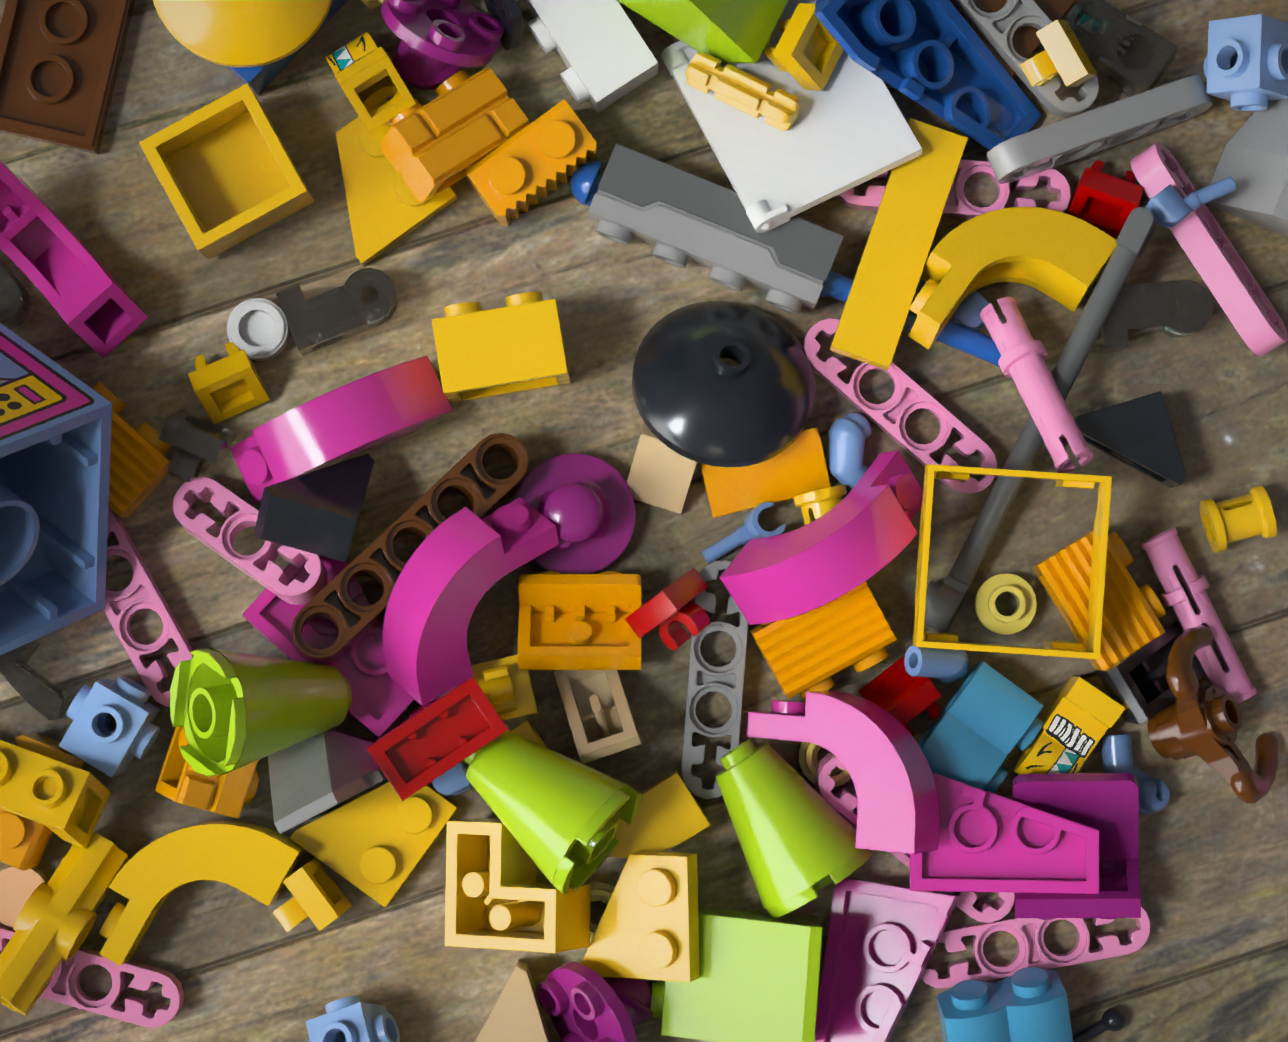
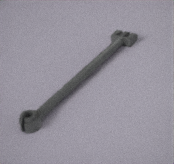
[924,207,1156,633]

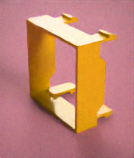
[913,464,1112,660]

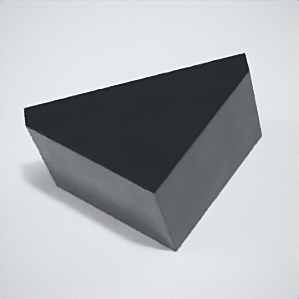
[1074,391,1187,488]
[254,454,375,562]
[1095,621,1206,725]

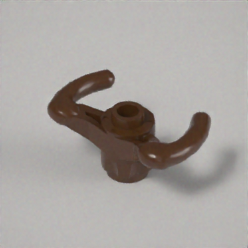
[1147,626,1278,804]

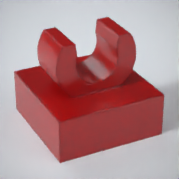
[1066,160,1144,240]
[625,567,711,651]
[858,655,941,736]

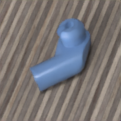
[826,412,871,492]
[904,645,970,684]
[1101,733,1170,815]

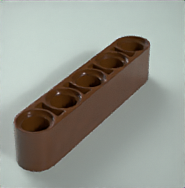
[292,433,528,664]

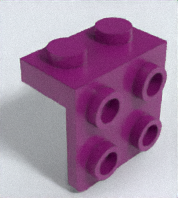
[1012,773,1141,920]

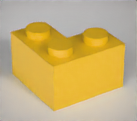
[445,818,591,953]

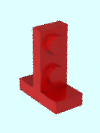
[367,676,509,801]

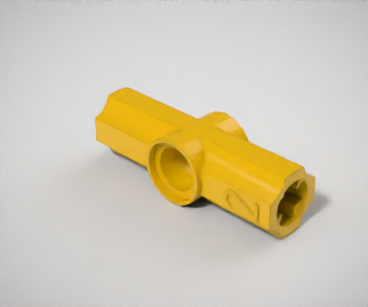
[0,833,129,1017]

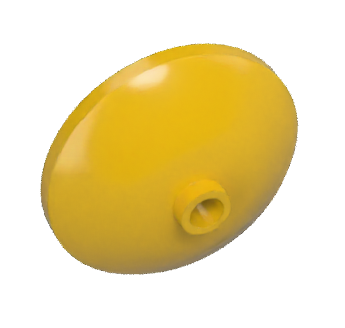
[153,0,333,68]

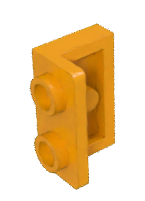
[518,571,642,670]

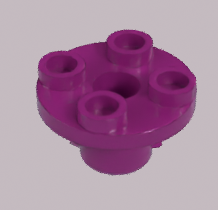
[381,0,505,90]
[515,454,635,574]
[536,962,653,1042]

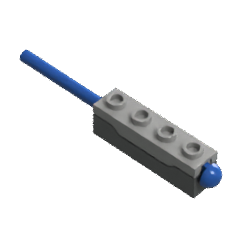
[570,143,1001,367]

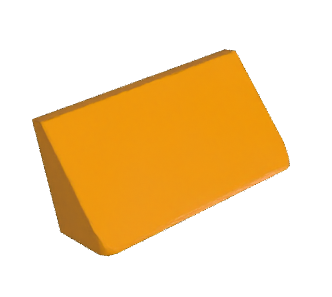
[699,427,831,518]

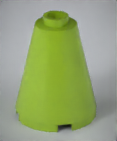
[170,648,352,777]
[464,730,642,894]
[715,739,873,919]

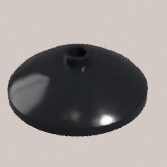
[632,301,816,468]

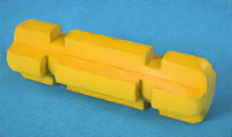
[685,52,801,131]

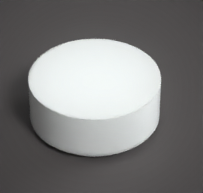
[227,298,290,361]

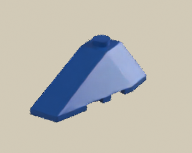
[814,0,1042,150]

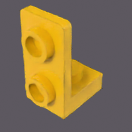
[0,740,111,849]

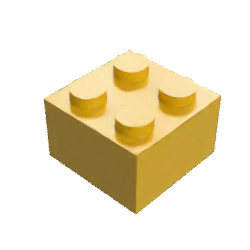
[139,83,315,260]
[431,291,571,403]

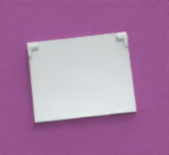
[661,0,922,233]

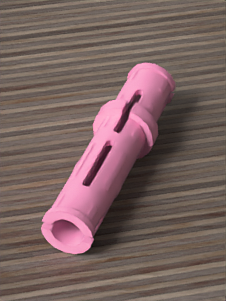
[980,297,1094,473]
[1140,527,1257,704]

